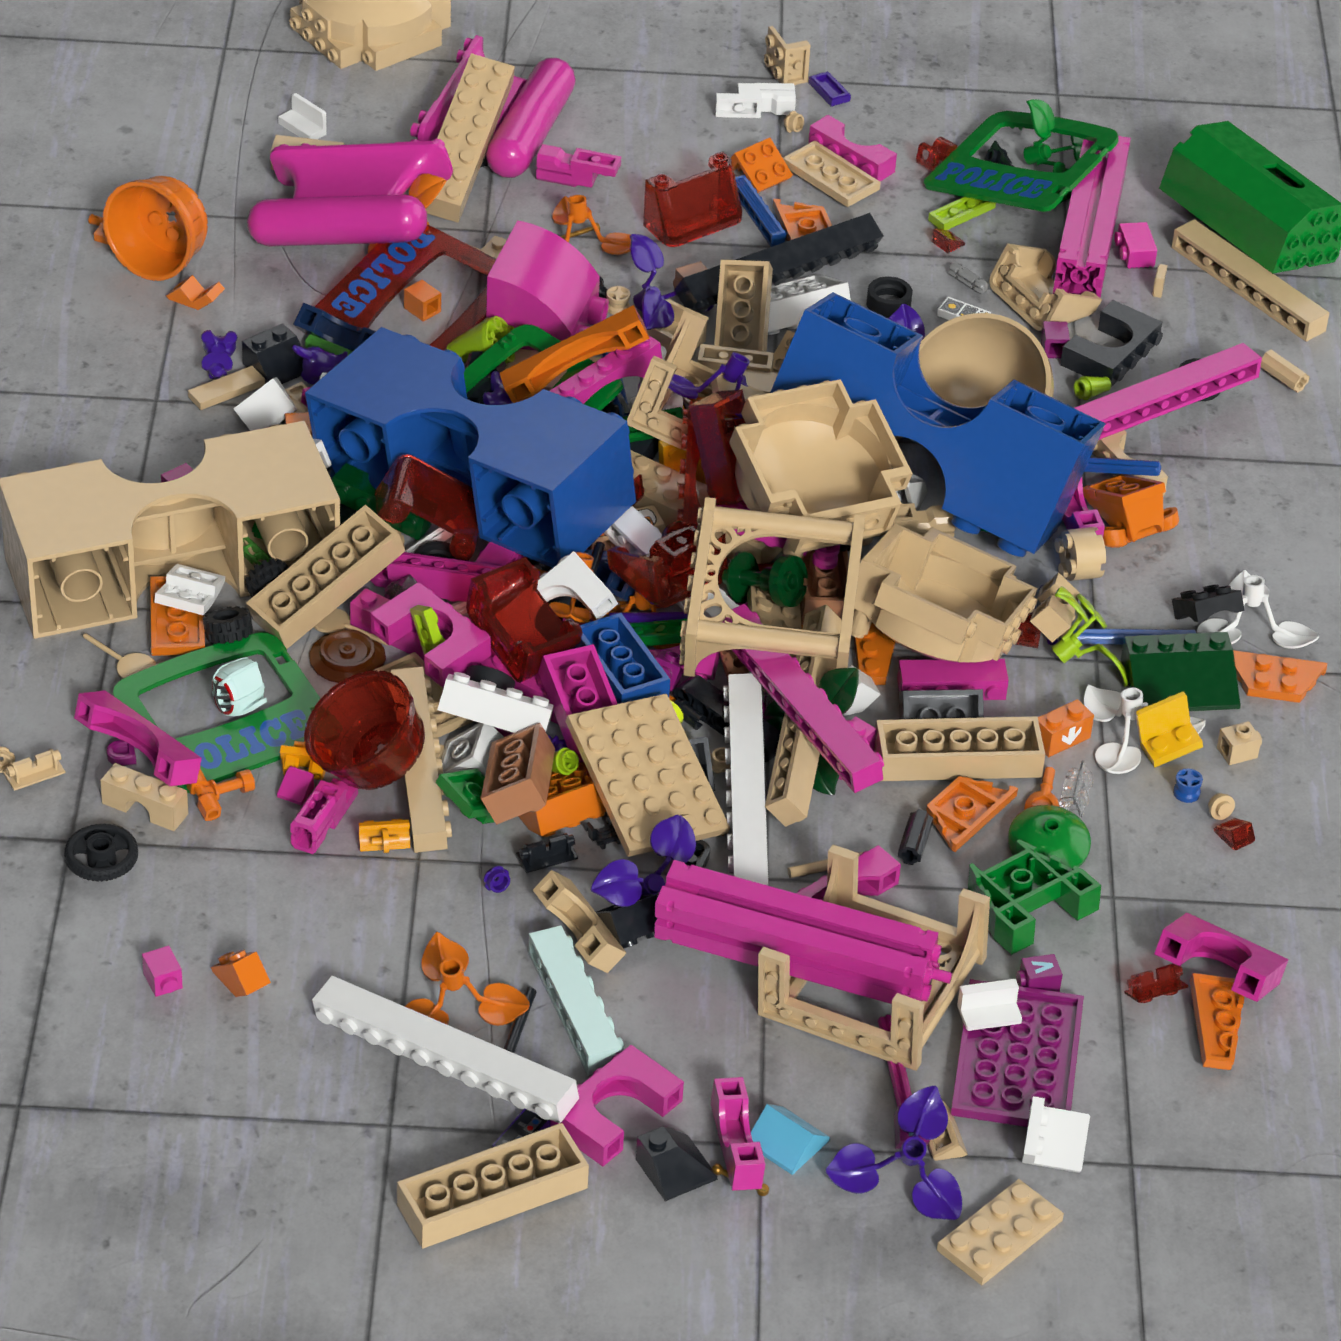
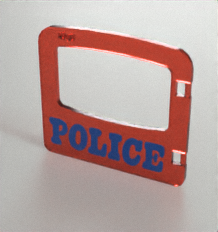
[315,224,496,350]

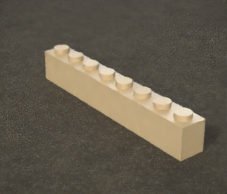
[1172,219,1330,342]
[391,666,452,853]

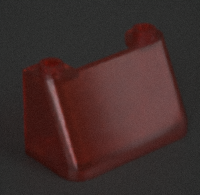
[643,151,742,247]
[375,454,479,561]
[607,520,728,608]
[466,557,583,683]

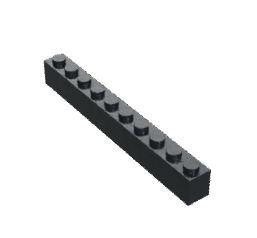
[674,213,884,313]

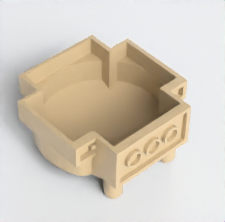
[289,0,451,71]
[729,379,913,558]
[851,524,1038,662]

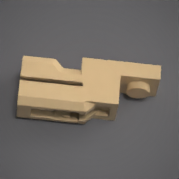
[891,503,955,537]

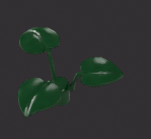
[763,667,859,795]

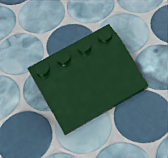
[1121,632,1241,711]

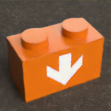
[1038,699,1094,758]

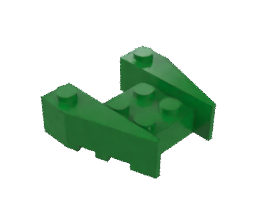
[968,839,1101,955]

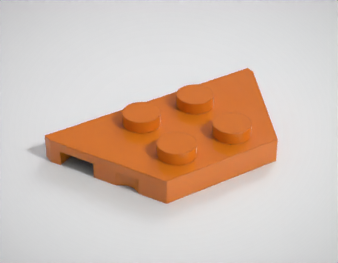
[773,199,832,241]
[1233,650,1327,703]
[926,776,1018,852]

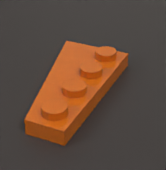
[1189,973,1245,1070]

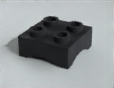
[1172,584,1245,622]

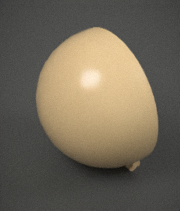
[919,313,1054,407]

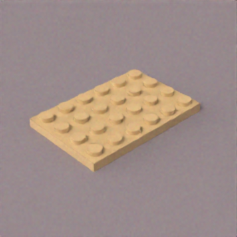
[565,694,730,857]

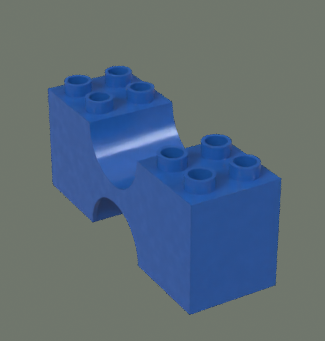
[770,292,1106,557]
[305,327,636,568]

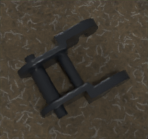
[585,816,621,850]

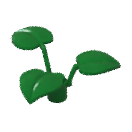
[1024,99,1083,204]

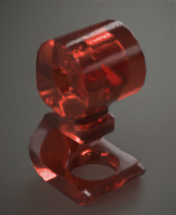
[916,136,958,171]
[1015,607,1041,649]

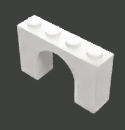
[492,551,618,669]

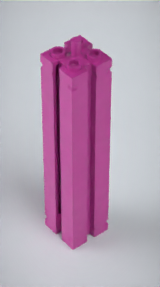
[1053,136,1131,298]
[655,860,953,1004]

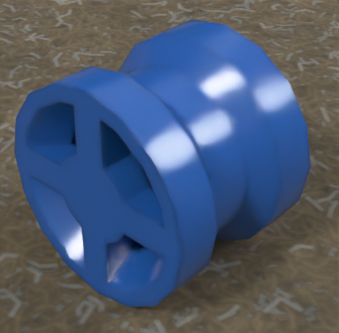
[1173,768,1203,803]

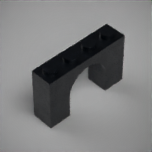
[1061,300,1163,387]

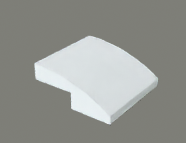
[154,564,226,615]

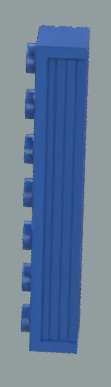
[731,175,787,247]

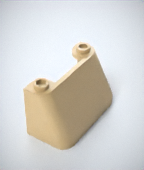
[989,243,1102,331]

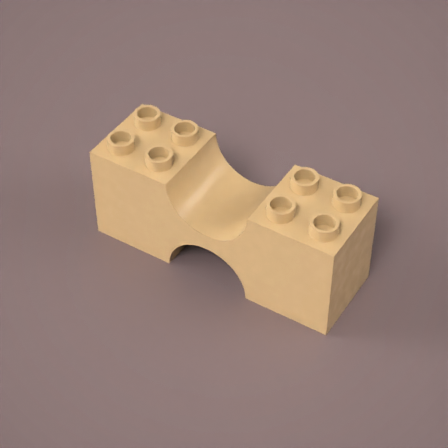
[0,421,340,639]

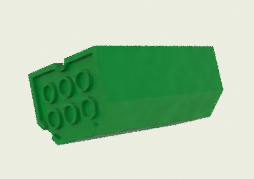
[1159,121,1341,274]

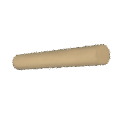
[787,852,863,878]

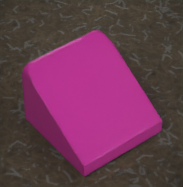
[277,766,314,806]

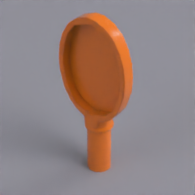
[1024,767,1060,810]

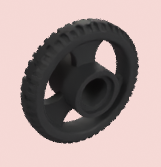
[64,823,138,882]

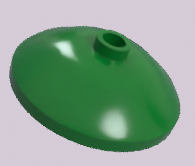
[1008,805,1091,868]

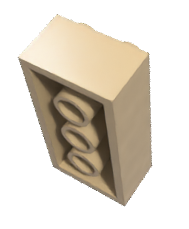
[714,260,773,352]

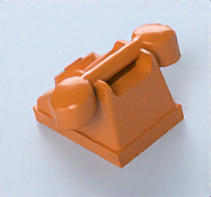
[1083,474,1179,548]

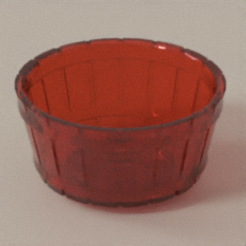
[304,670,425,790]

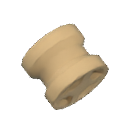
[606,286,631,315]

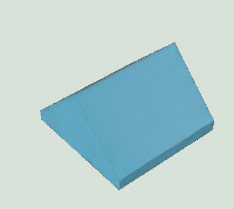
[751,1104,830,1175]

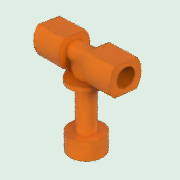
[186,769,255,821]

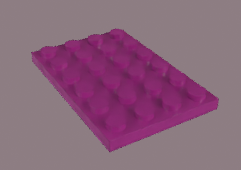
[951,979,1084,1127]

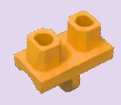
[280,734,332,780]
[359,818,410,853]

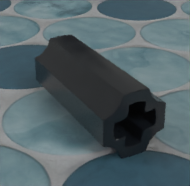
[898,809,933,865]

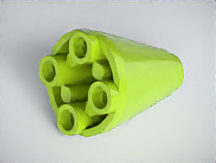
[447,316,515,363]

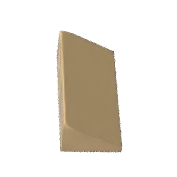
[928,1101,968,1161]

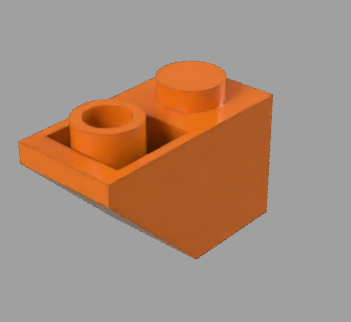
[211,950,271,997]

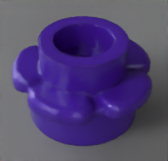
[483,866,510,893]

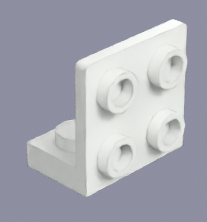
[1022,1096,1090,1173]

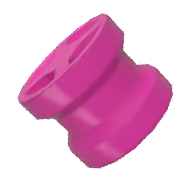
[812,544,840,570]

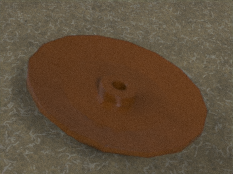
[309,630,386,684]

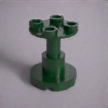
[722,551,808,608]

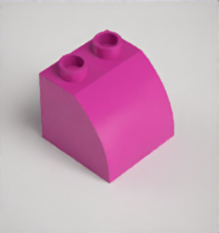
[486,220,609,351]

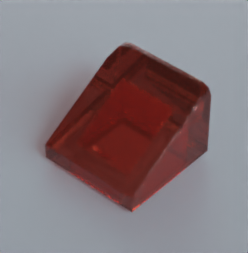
[932,228,965,253]
[1214,818,1255,850]

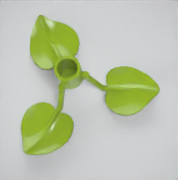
[1051,586,1128,688]

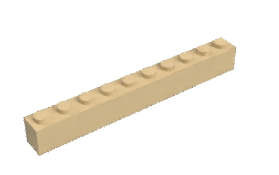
[765,604,842,827]

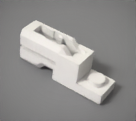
[715,83,796,118]

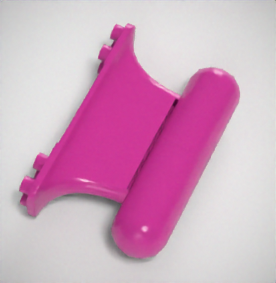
[410,35,576,178]
[247,138,453,246]

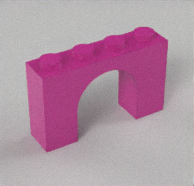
[370,582,491,688]
[1154,913,1289,1002]
[550,1045,684,1167]

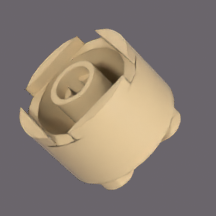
[1054,527,1106,581]

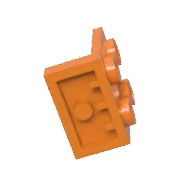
[724,137,793,193]

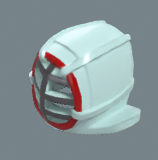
[212,657,267,716]

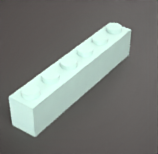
[528,926,625,1076]

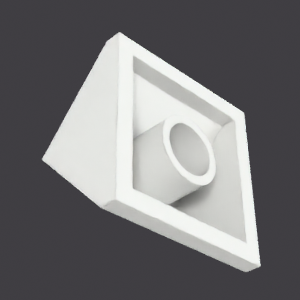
[233,377,297,431]

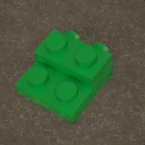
[435,769,494,824]

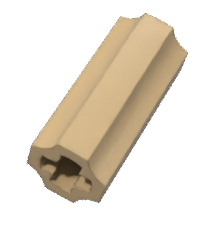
[1261,350,1310,393]

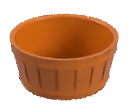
[103,176,208,281]

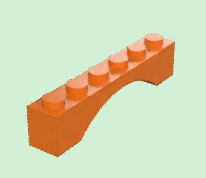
[500,305,650,403]

